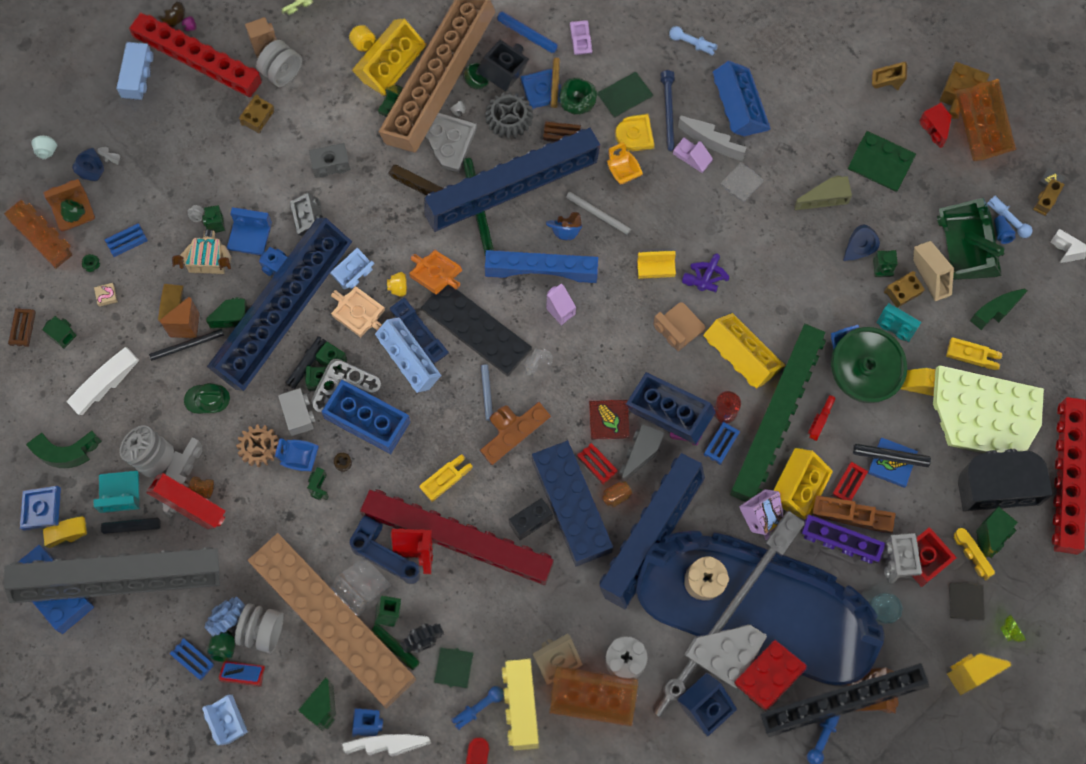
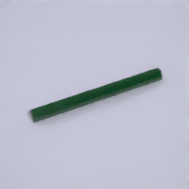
[463,158,494,256]

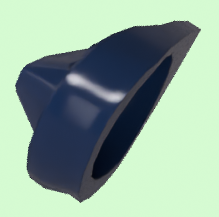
[72,148,104,181]
[843,224,880,261]

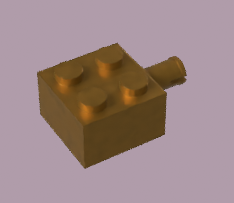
[939,62,990,119]

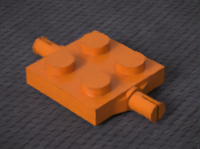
[409,250,462,295]

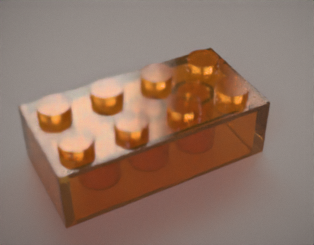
[956,78,1016,161]
[549,666,638,726]

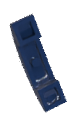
[389,297,449,364]

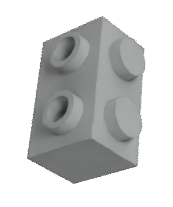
[278,388,316,436]

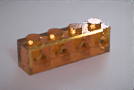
[4,200,73,269]

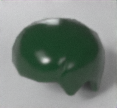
[464,62,489,90]

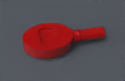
[808,395,836,441]

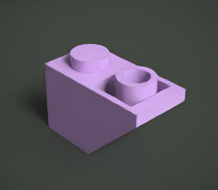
[547,283,576,325]

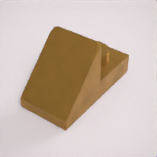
[872,61,907,91]

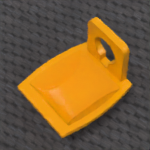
[607,142,643,185]

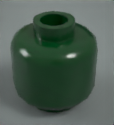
[207,630,236,662]

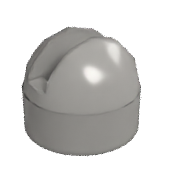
[450,101,465,116]

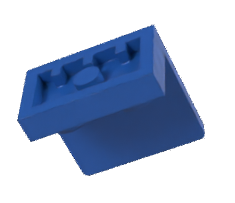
[227,207,272,255]

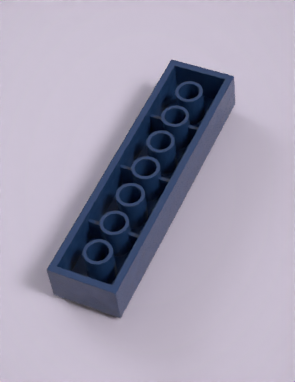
[599,453,705,610]

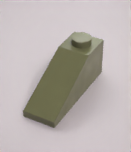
[794,176,852,210]

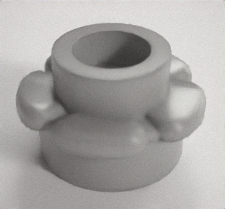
[187,205,205,222]

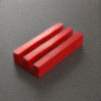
[577,443,618,485]
[831,462,868,501]

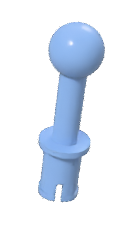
[669,26,717,55]
[987,195,1032,238]

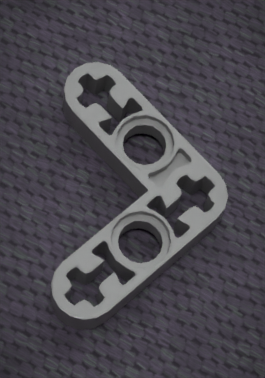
[311,359,381,412]

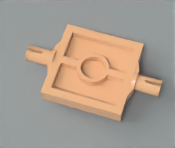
[331,286,385,338]

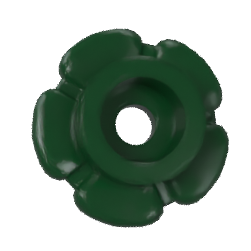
[82,254,100,272]

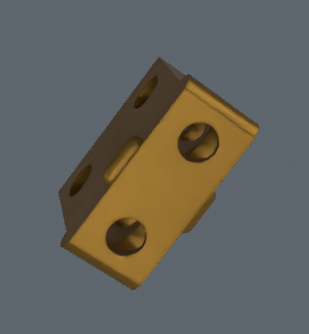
[239,95,275,133]
[1033,178,1065,216]
[884,271,925,308]

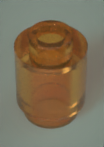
[602,481,633,508]

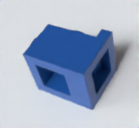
[352,709,383,737]

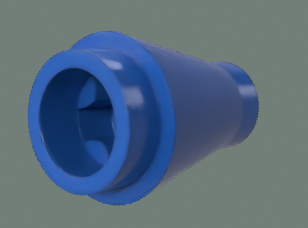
[994,216,1016,244]

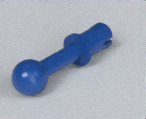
[451,686,504,730]
[807,716,840,764]

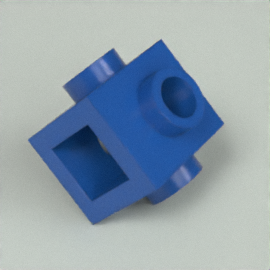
[259,247,287,276]

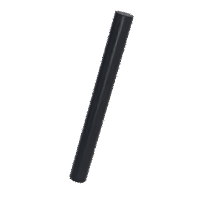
[149,329,224,361]

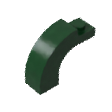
[26,431,102,468]

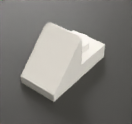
[1050,229,1086,263]

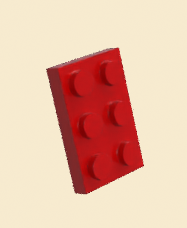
[735,640,807,711]

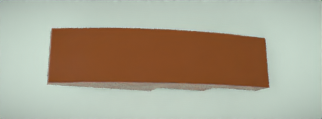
[813,495,896,534]

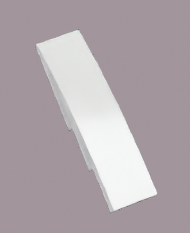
[66,347,139,415]
[342,735,431,757]

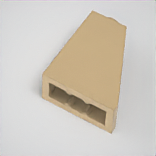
[914,241,954,301]

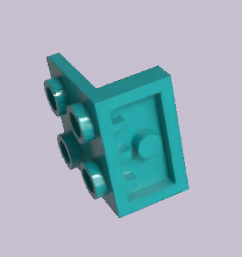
[876,303,921,342]
[94,471,140,513]

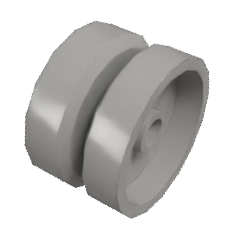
[256,40,302,87]

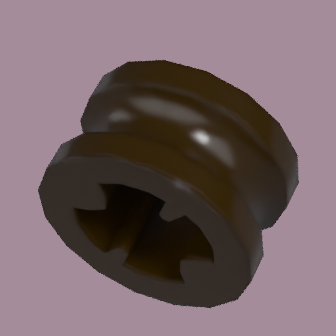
[333,452,352,472]

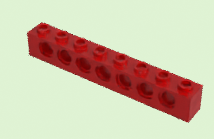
[129,12,262,98]
[1052,397,1086,555]

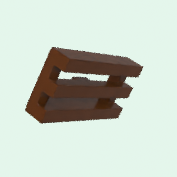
[543,121,581,142]
[8,308,36,347]

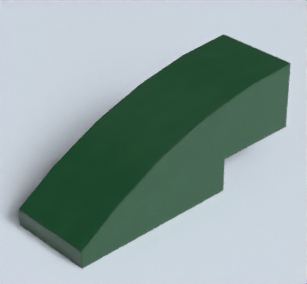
[970,288,1028,331]

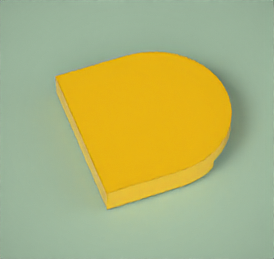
[615,114,654,151]

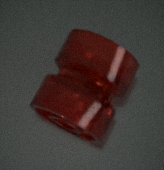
[714,391,741,423]

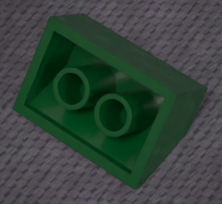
[848,131,916,192]

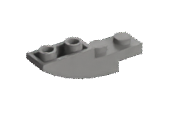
[163,437,203,517]

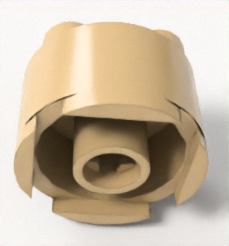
[684,557,729,600]

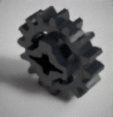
[400,623,444,653]

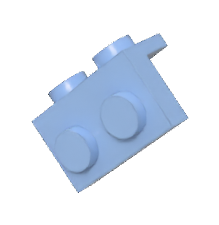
[330,248,374,290]
[202,695,248,745]

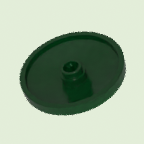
[831,327,907,403]

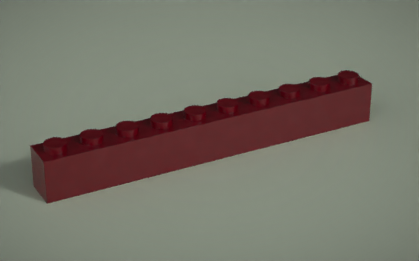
[360,489,554,586]

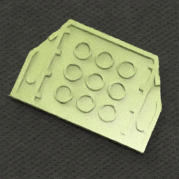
[933,365,1044,453]

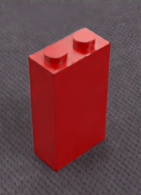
[146,473,226,529]

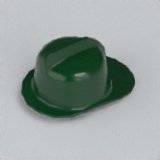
[184,383,230,414]

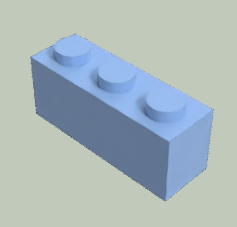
[117,42,153,100]

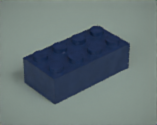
[626,372,716,445]

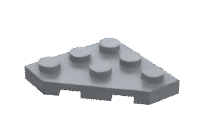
[425,113,477,173]
[684,625,767,688]

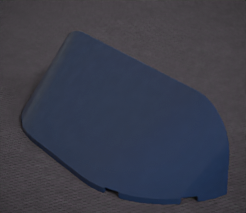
[637,531,884,685]

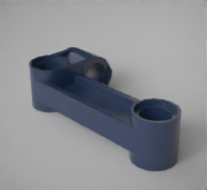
[350,515,420,584]

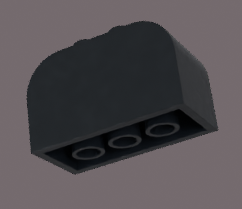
[958,449,1053,511]

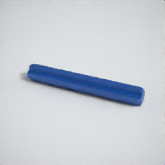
[497,12,558,53]

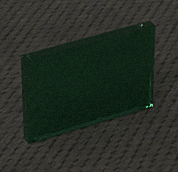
[597,72,653,118]

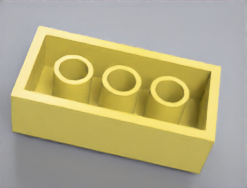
[502,659,539,751]

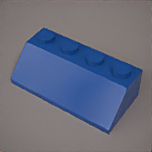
[713,61,771,136]

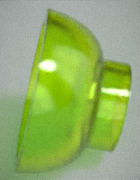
[1000,614,1026,642]

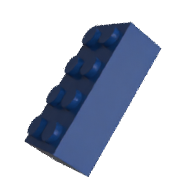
[322,380,410,455]
[18,544,95,634]

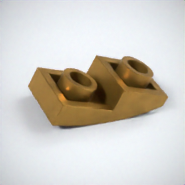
[158,284,183,321]

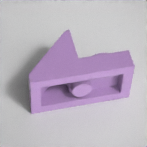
[673,138,713,173]

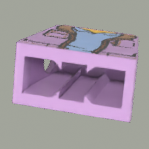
[739,490,783,540]

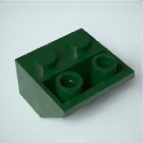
[976,507,1018,558]

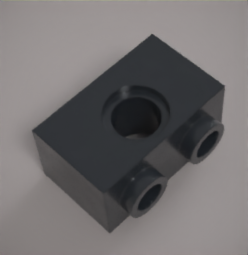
[509,498,553,541]

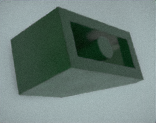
[206,297,248,329]

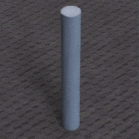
[481,364,493,421]

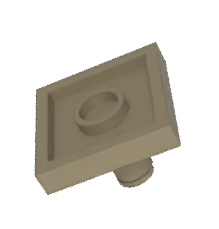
[533,634,583,685]

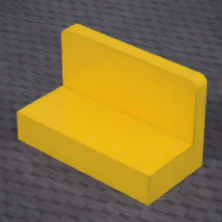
[637,251,676,279]

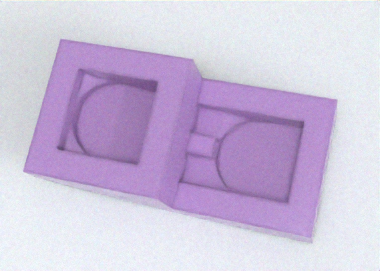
[570,20,592,55]

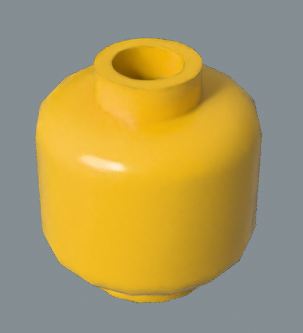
[349,25,375,52]

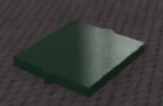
[434,647,474,689]

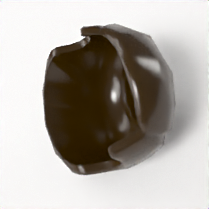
[158,1,186,27]

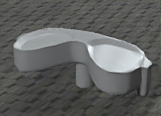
[98,147,120,165]

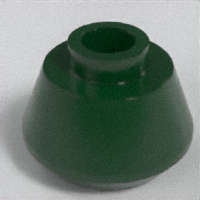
[60,199,86,223]

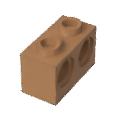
[245,17,277,58]

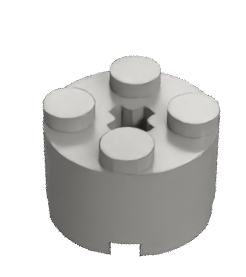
[605,637,647,682]

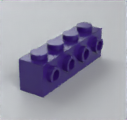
[801,515,886,564]

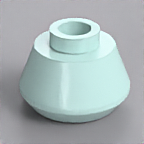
[31,135,57,159]

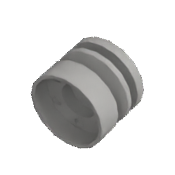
[120,425,174,477]
[235,603,284,654]

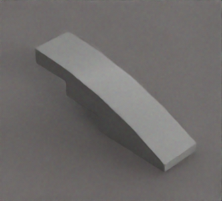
[678,115,746,162]

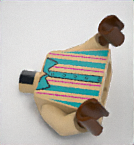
[172,230,232,274]

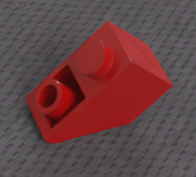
[920,103,952,148]

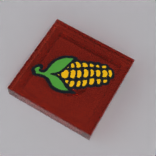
[589,400,630,440]

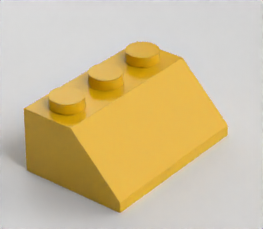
[773,448,833,520]
[947,654,1012,695]

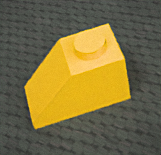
[901,368,936,396]

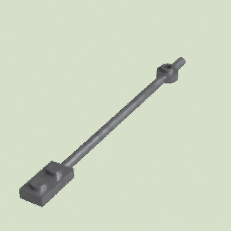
[653,511,805,717]

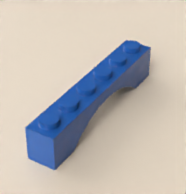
[485,250,598,283]

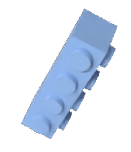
[375,317,442,393]

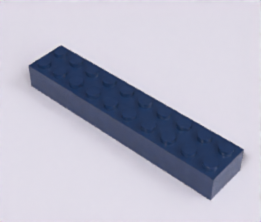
[424,127,601,232]
[207,217,353,391]

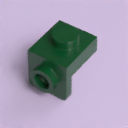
[307,467,329,500]

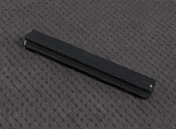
[853,444,931,467]

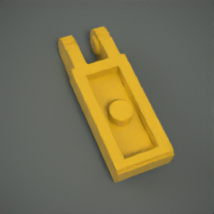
[946,338,1002,370]
[419,455,473,502]
[953,528,995,580]

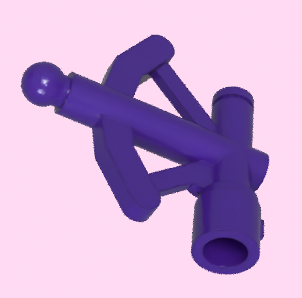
[682,253,729,293]

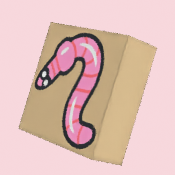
[94,283,118,307]

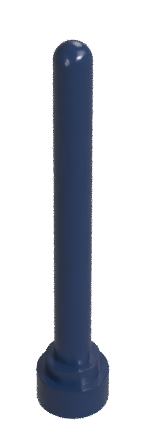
[660,70,675,151]

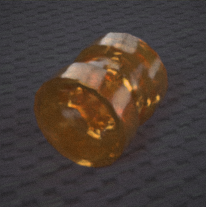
[189,476,214,499]

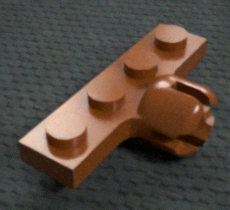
[479,402,551,465]

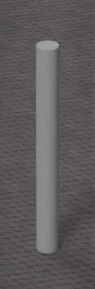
[566,192,631,235]

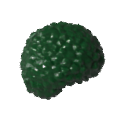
[559,78,597,115]

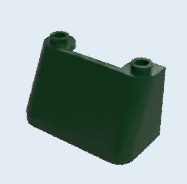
[937,198,1002,280]

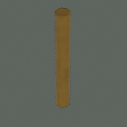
[551,58,560,108]

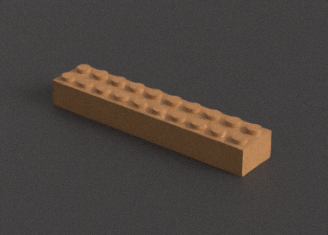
[378,0,495,153]
[247,533,416,709]

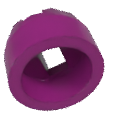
[182,16,197,31]

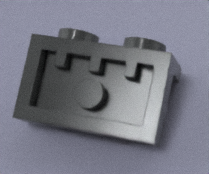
[290,193,324,236]

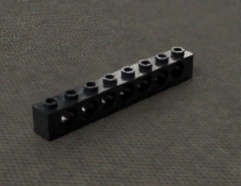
[760,663,929,738]

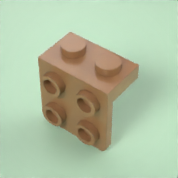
[653,302,705,351]

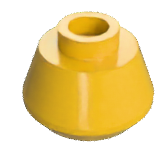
[387,272,407,297]

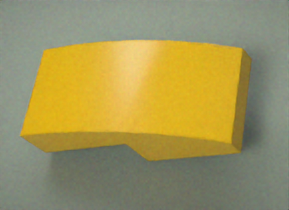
[43,516,87,549]

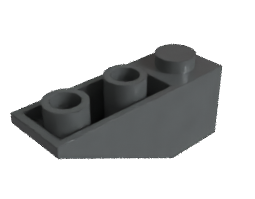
[619,424,664,483]

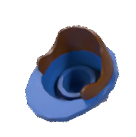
[546,212,582,241]

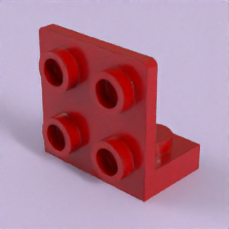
[391,529,433,574]

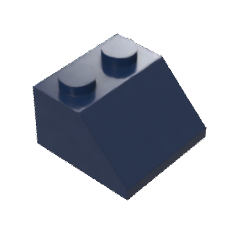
[677,673,738,737]

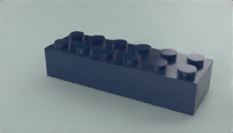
[532,440,613,567]

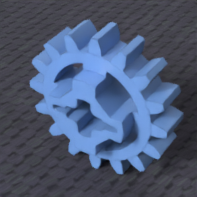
[204,597,245,636]

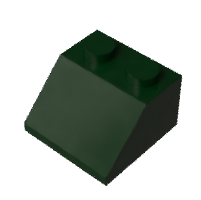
[298,677,336,732]

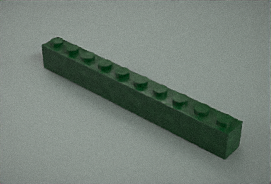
[730,323,826,502]

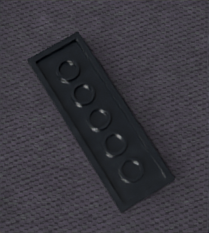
[421,285,532,377]

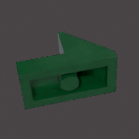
[378,84,403,117]

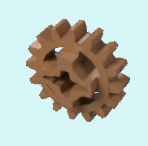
[236,424,279,467]

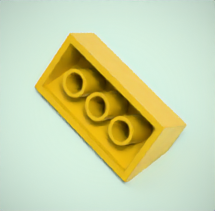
[352,19,427,95]
[703,313,786,389]

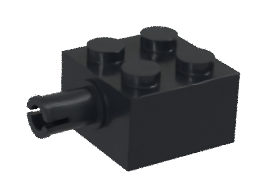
[477,39,529,92]

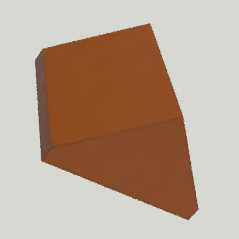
[159,297,200,338]

